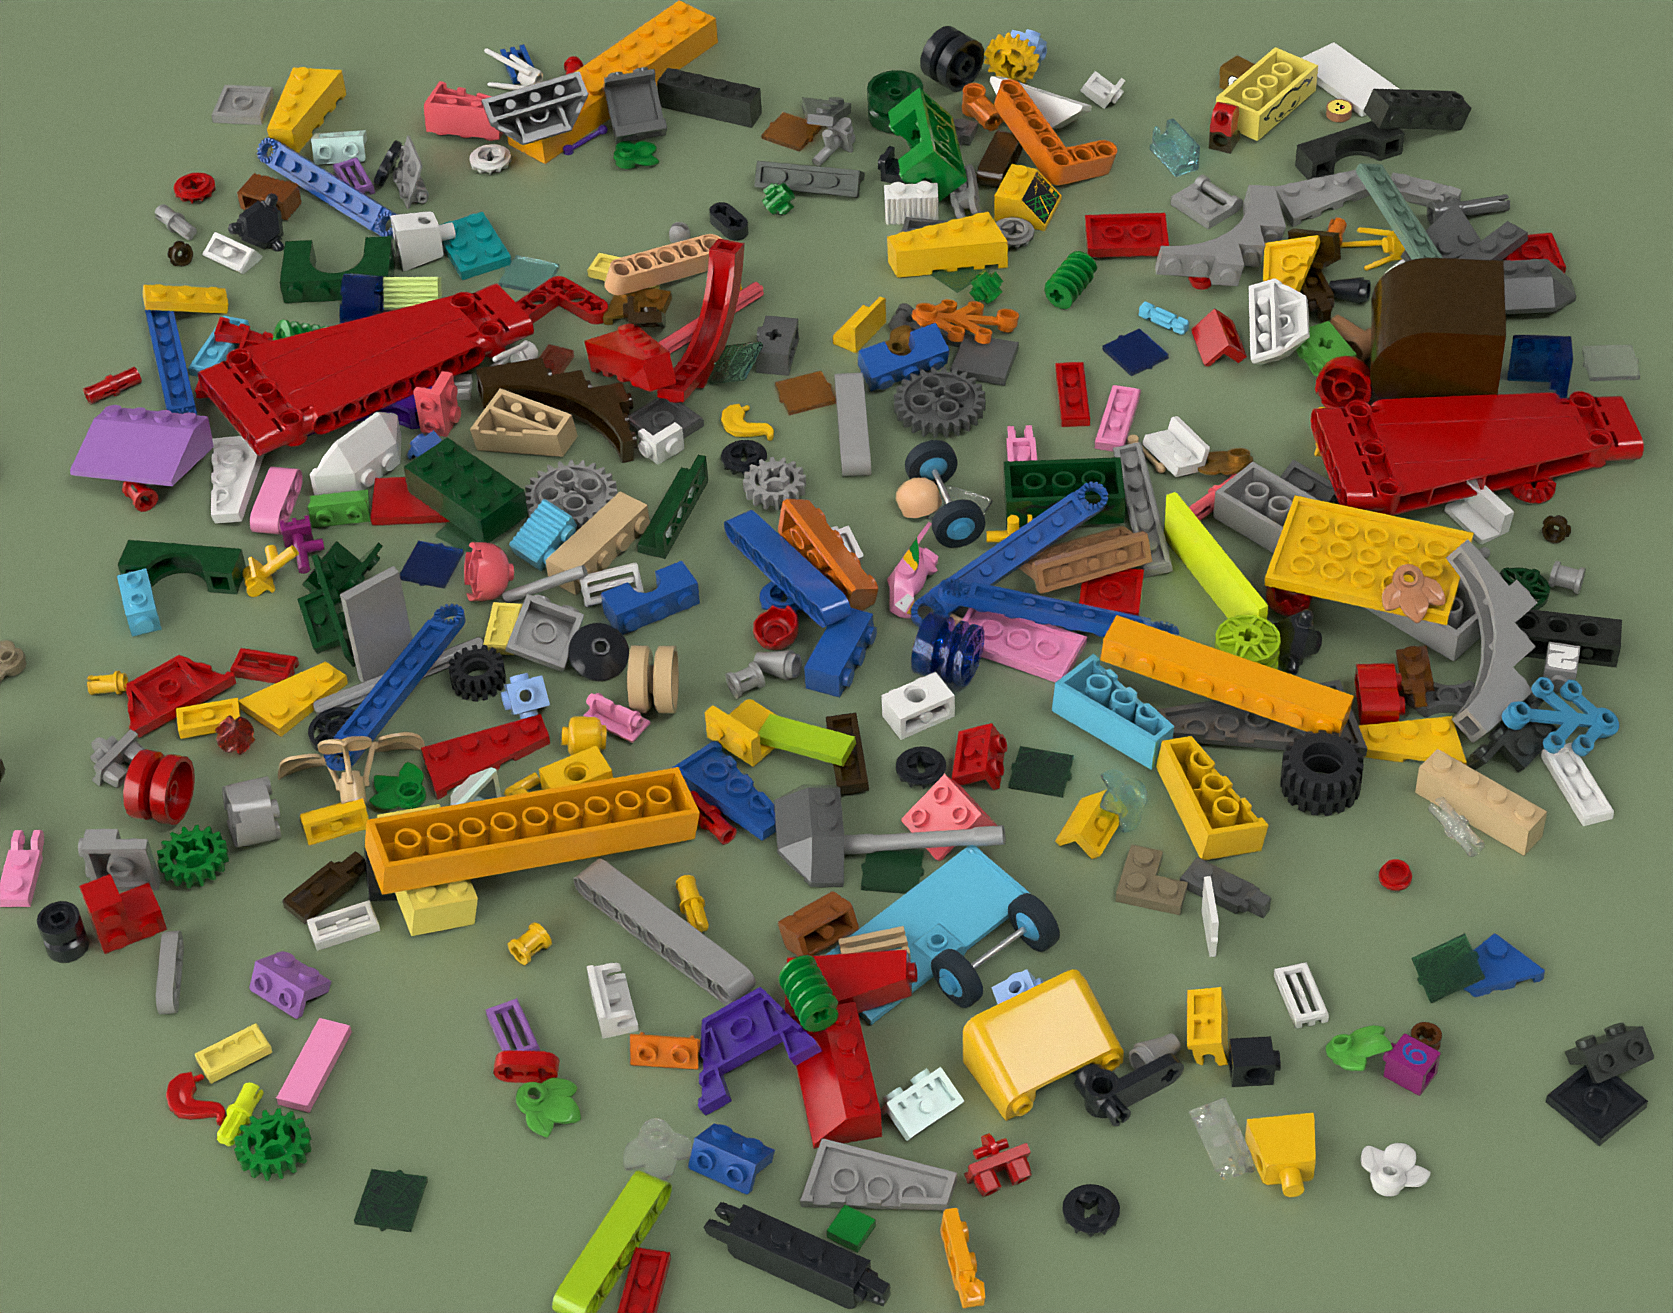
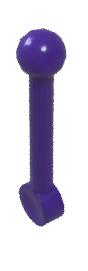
[563,125,608,155]

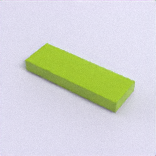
[758,714,856,766]

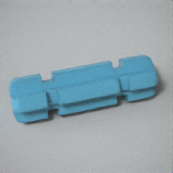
[1138,302,1190,335]

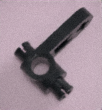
[1072,1053,1184,1126]

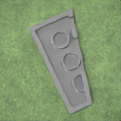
[1275,170,1370,227]

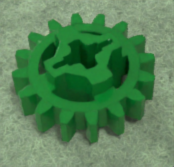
[157,825,229,888]
[234,1108,312,1181]

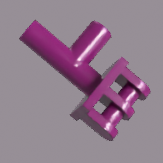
[279,515,325,574]

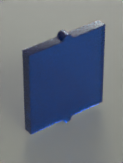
[1102,328,1169,376]
[400,540,464,589]

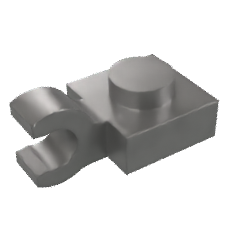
[953,118,978,148]

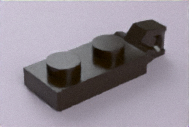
[1300,268,1335,323]
[282,851,366,925]

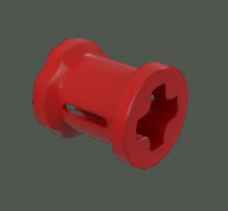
[122,481,158,512]

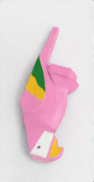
[887,522,939,618]

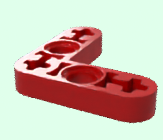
[516,276,608,325]

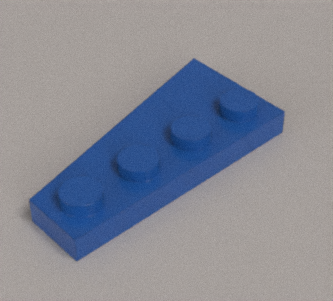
[672,741,776,841]

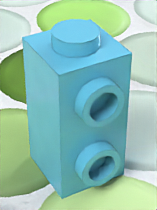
[117,569,162,637]

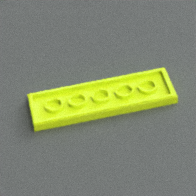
[1164,492,1268,620]

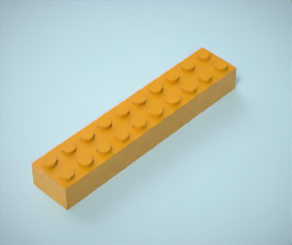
[507,0,718,164]
[365,767,700,895]

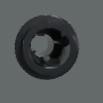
[1329,277,1371,304]

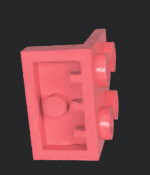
[901,774,998,861]

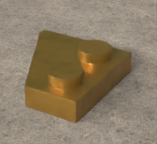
[603,288,672,325]

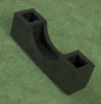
[1295,121,1405,180]

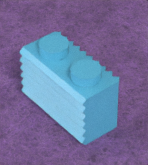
[509,499,577,571]

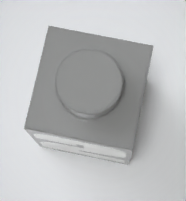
[1541,642,1580,693]

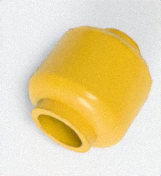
[561,716,607,755]

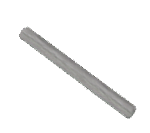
[313,637,484,715]

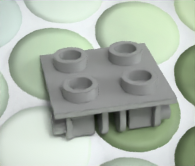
[393,136,429,209]

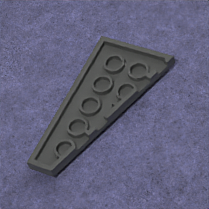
[1157,680,1367,756]

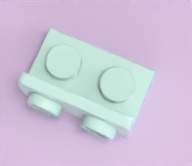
[311,130,367,165]
[880,1067,964,1141]

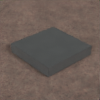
[950,333,1019,386]
[628,397,704,439]

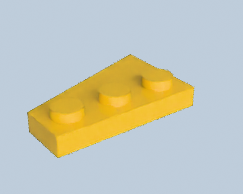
[1263,235,1321,292]

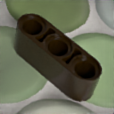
[976,130,1023,188]

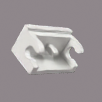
[587,963,639,1039]

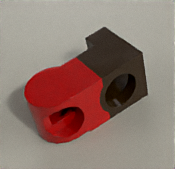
[1209,102,1240,154]

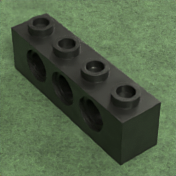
[1515,609,1622,668]

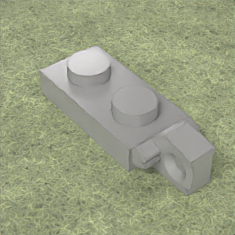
[1390,172,1462,207]

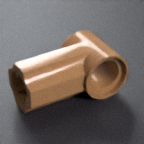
[1330,315,1371,361]

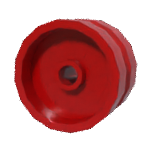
[123,749,195,825]

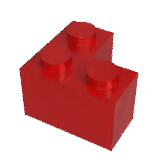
[79,874,167,954]

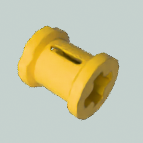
[507,922,552,965]

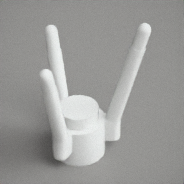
[484,48,544,90]
[491,340,538,366]

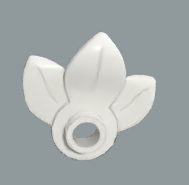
[1361,1143,1431,1196]

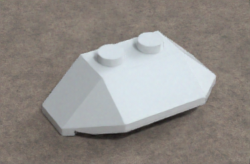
[990,76,1092,128]
[1249,278,1310,365]
[310,412,401,495]

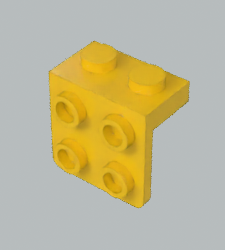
[705,699,778,767]

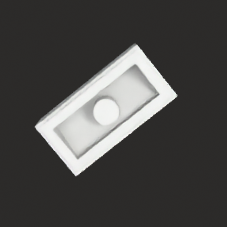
[202,232,263,274]

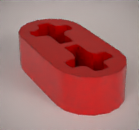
[493,1050,560,1083]

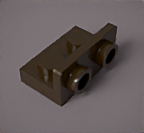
[623,296,666,328]

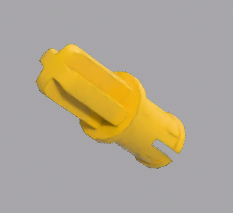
[675,875,709,933]

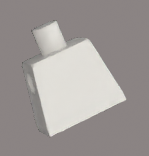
[390,212,456,272]

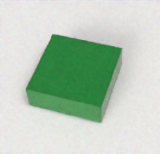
[826,1205,876,1253]

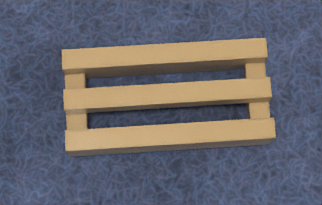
[838,926,911,959]

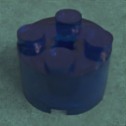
[339,273,384,324]

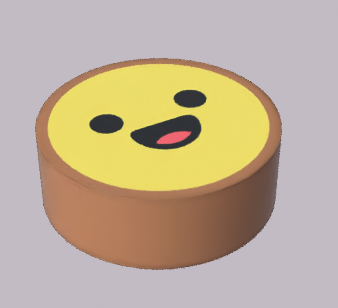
[1326,99,1353,122]

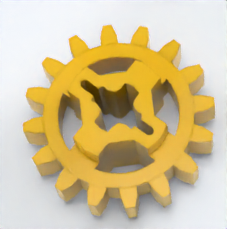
[984,33,1040,84]

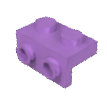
[249,951,331,1019]

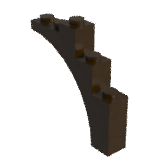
[476,357,638,463]

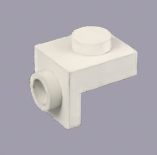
[1080,71,1126,109]
[638,422,684,465]

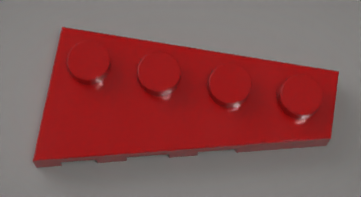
[421,714,550,800]

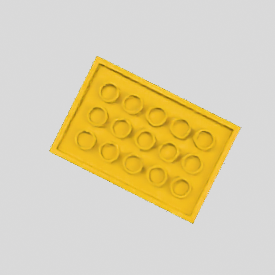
[1264,495,1474,625]

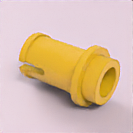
[87,671,128,695]

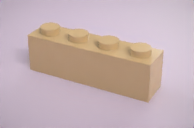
[545,491,650,595]
[1415,749,1547,856]

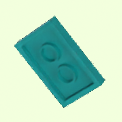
[441,211,512,280]

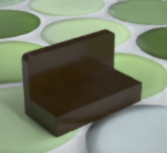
[1288,228,1341,269]

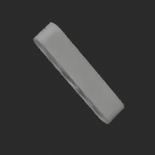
[834,372,871,477]

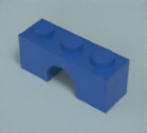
[858,323,949,391]
[601,561,700,635]

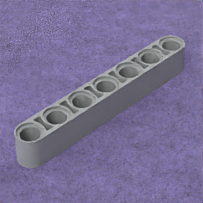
[573,858,756,1006]

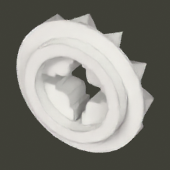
[469,144,511,175]

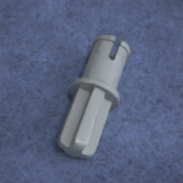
[155,204,197,240]

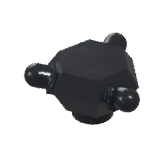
[228,193,285,252]
[1272,609,1322,675]

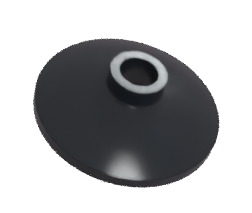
[568,623,629,681]

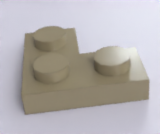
[1116,844,1188,915]

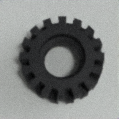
[448,645,506,702]

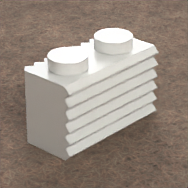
[884,181,939,225]

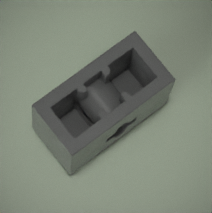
[752,316,800,376]

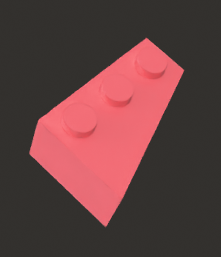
[424,81,503,141]

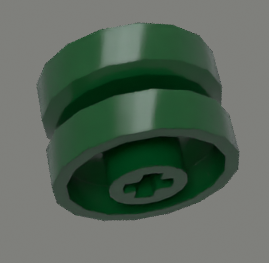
[867,70,923,133]

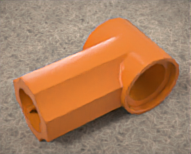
[962,83,1003,132]

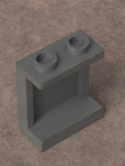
[603,67,667,144]

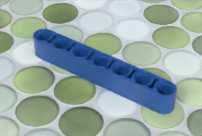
[724,510,851,628]

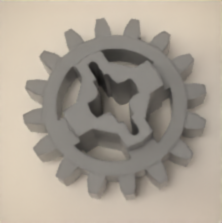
[743,457,806,510]

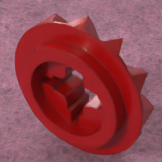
[173,173,216,204]
[1509,477,1557,503]

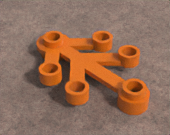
[912,299,1019,344]

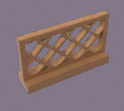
[1019,526,1152,594]

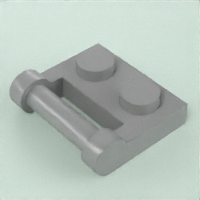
[1171,175,1243,229]

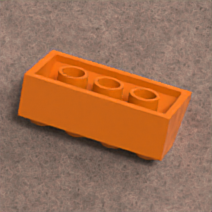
[778,499,878,611]

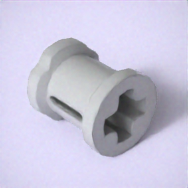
[1548,561,1586,594]
[725,661,765,699]

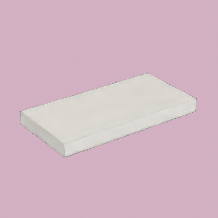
[1302,42,1399,117]

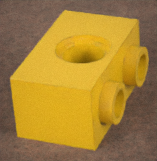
[539,746,613,790]

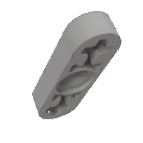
[156,930,184,1014]

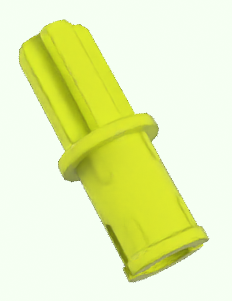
[217,1082,264,1147]

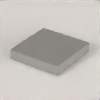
[211,85,274,125]

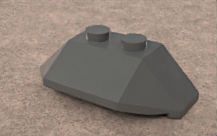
[481,71,588,145]
[1504,259,1576,314]
[774,784,844,887]

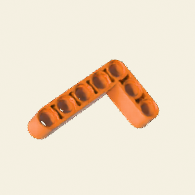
[994,79,1117,185]

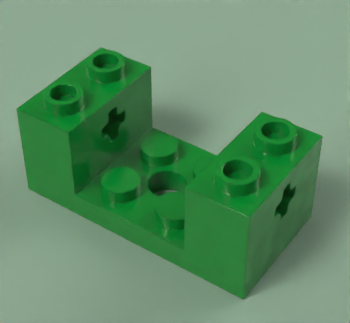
[888,87,967,203]

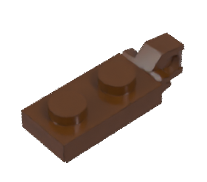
[1396,645,1435,708]

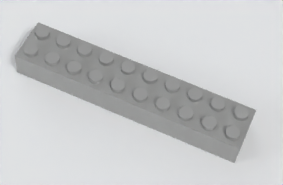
[1213,462,1481,661]

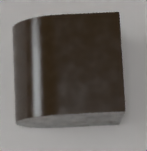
[1370,258,1506,400]

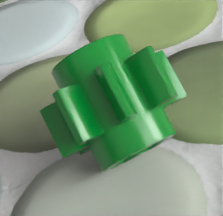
[762,183,795,215]
[969,270,1004,304]

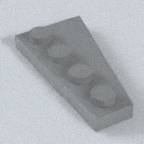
[800,1138,958,1210]

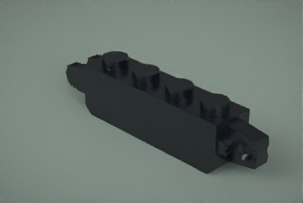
[703,1202,891,1309]

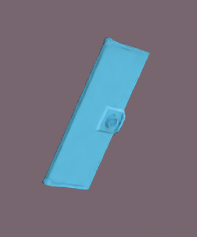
[826,845,1030,1025]

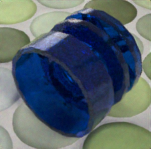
[911,612,985,687]

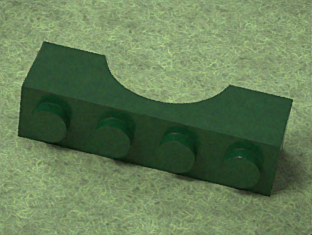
[118,540,246,595]

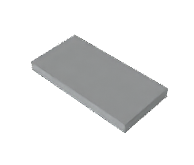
[340,566,412,682]

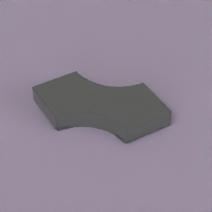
[1404,680,1475,718]

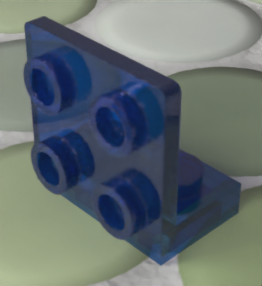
[1507,335,1573,398]

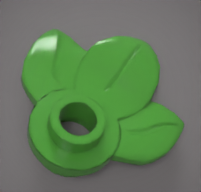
[1325,1025,1393,1071]
[516,1078,581,1137]

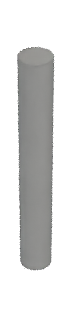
[503,565,588,603]

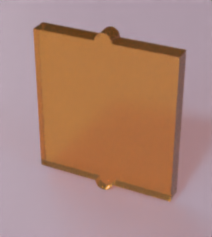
[761,112,822,152]
[775,371,836,416]

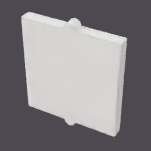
[1202,876,1219,957]

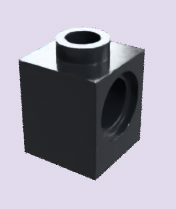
[1228,1036,1281,1087]

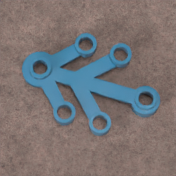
[1502,677,1619,756]

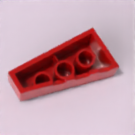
[584,324,677,392]

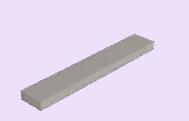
[1113,442,1173,578]

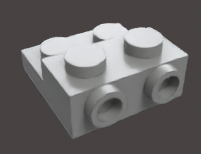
[505,594,584,672]
[78,828,161,890]

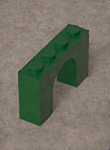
[279,236,396,303]

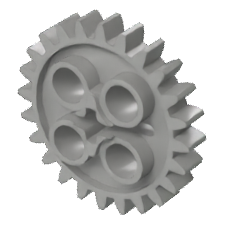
[525,460,618,530]

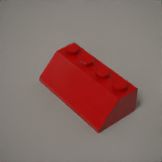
[796,1002,882,1149]

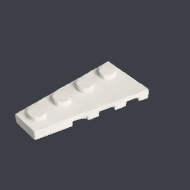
[211,436,264,524]

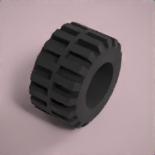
[1280,730,1364,816]

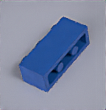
[804,608,877,698]

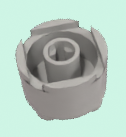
[222,776,281,847]

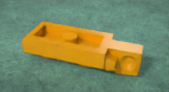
[940,1208,985,1308]

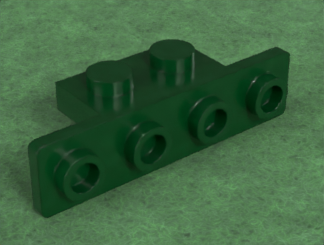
[297,554,356,667]

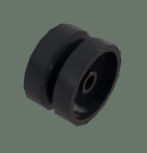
[920,26,984,92]

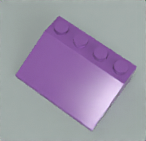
[70,405,214,486]

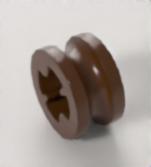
[1411,1022,1442,1051]

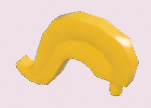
[721,404,774,441]

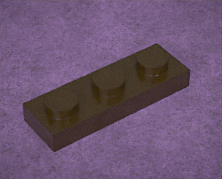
[825,712,869,795]

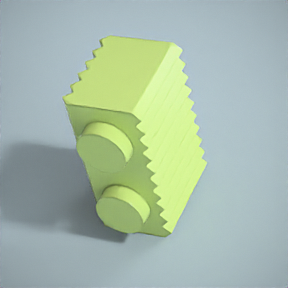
[383,277,442,311]

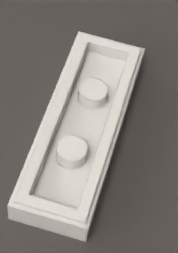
[1541,742,1614,826]

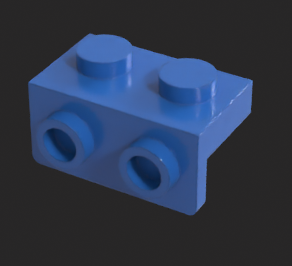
[688,1123,775,1194]

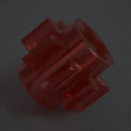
[215,715,255,755]

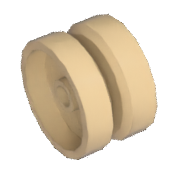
[627,645,679,713]

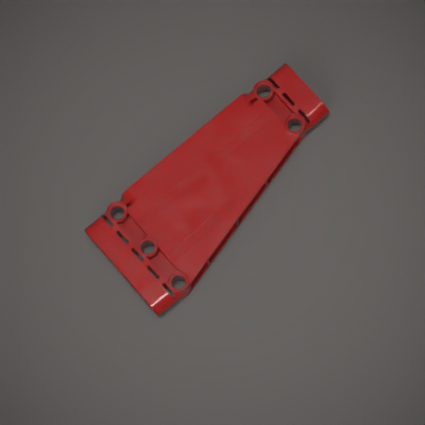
[1311,391,1644,516]

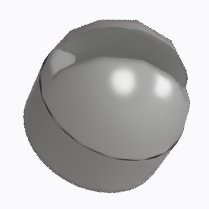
[669,222,691,243]

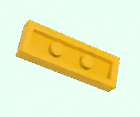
[142,284,229,314]

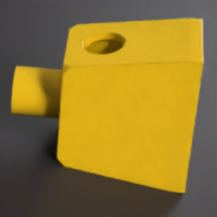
[1245,1113,1316,1197]

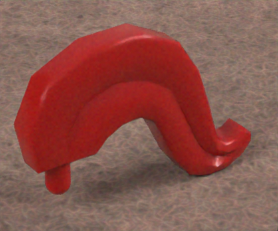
[166,1072,227,1126]

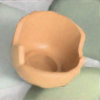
[896,477,942,518]

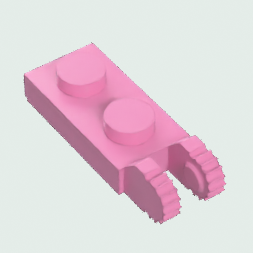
[1006,425,1037,461]
[0,830,45,907]

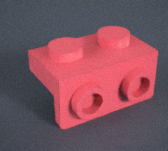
[413,371,461,437]

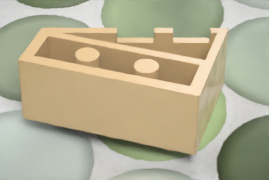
[470,388,578,457]

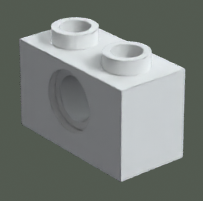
[882,672,955,740]

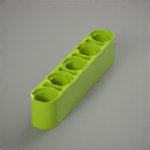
[552,1170,672,1313]

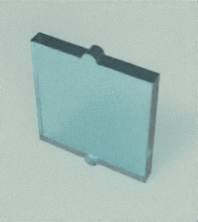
[498,255,560,293]

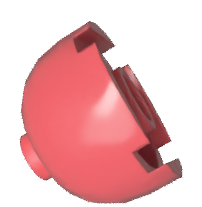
[464,542,514,601]

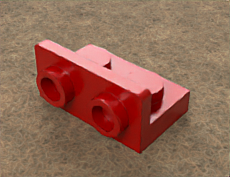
[952,723,1007,790]

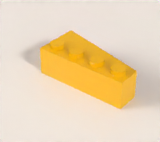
[267,67,347,154]
[887,212,1008,278]
[1156,736,1269,860]

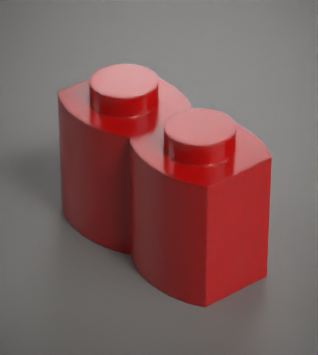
[1354,663,1405,725]

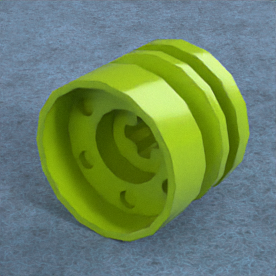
[1214,615,1281,670]

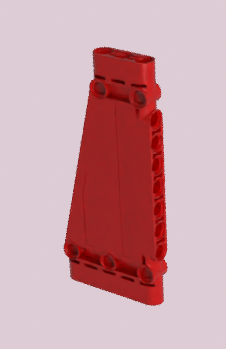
[197,283,534,456]

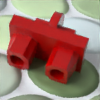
[964,1133,1032,1197]

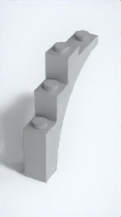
[1155,185,1286,286]
[1446,539,1537,743]

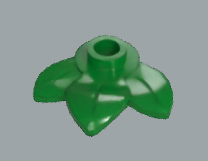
[613,141,659,169]
[369,762,426,810]

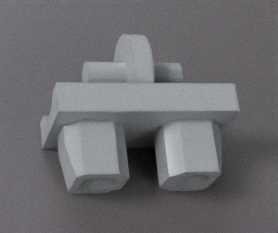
[90,729,145,788]

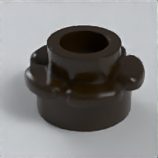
[167,240,193,266]
[1542,515,1571,543]

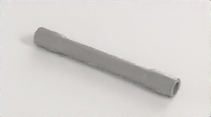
[844,825,1006,855]

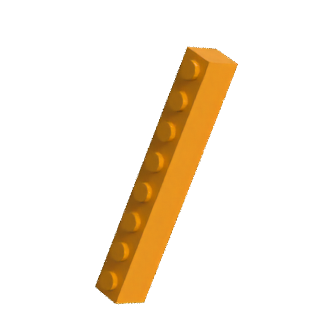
[1100,615,1354,737]

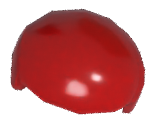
[1265,586,1312,616]
[753,605,799,651]

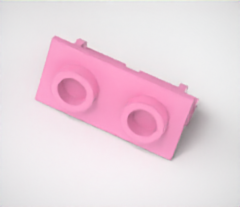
[583,693,651,743]

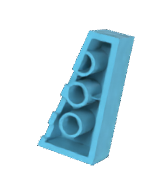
[1052,653,1175,770]

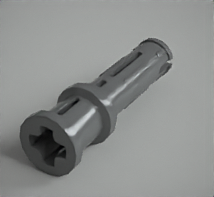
[1427,194,1510,225]

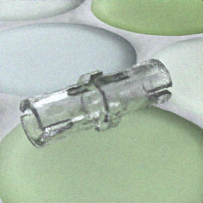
[1428,797,1485,857]

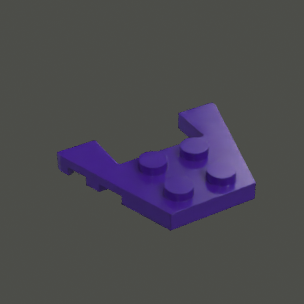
[698,987,822,1116]

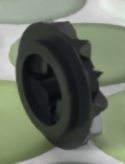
[721,440,767,475]
[896,746,946,789]
[1062,1184,1120,1238]

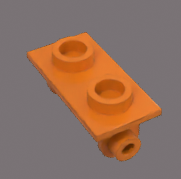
[630,1032,701,1070]

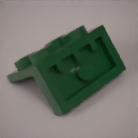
[301,541,383,594]

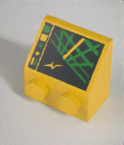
[994,164,1062,231]

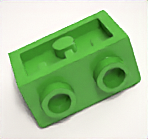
[308,489,370,528]

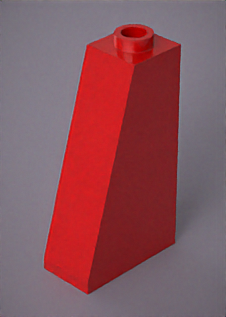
[785,949,918,1025]

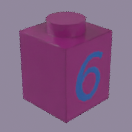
[1382,1033,1441,1096]

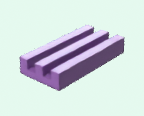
[333,158,375,195]
[486,998,540,1051]

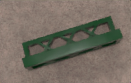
[637,454,708,559]

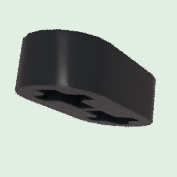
[709,202,749,241]

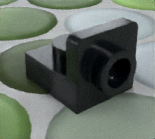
[878,146,906,184]

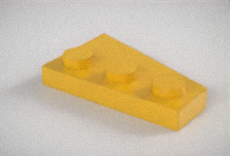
[239,661,348,737]
[1359,716,1467,765]

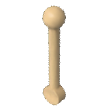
[1127,435,1167,474]

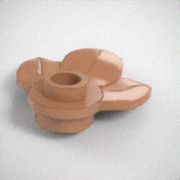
[1382,564,1445,623]

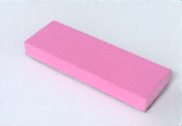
[1095,385,1141,451]
[276,1018,352,1113]

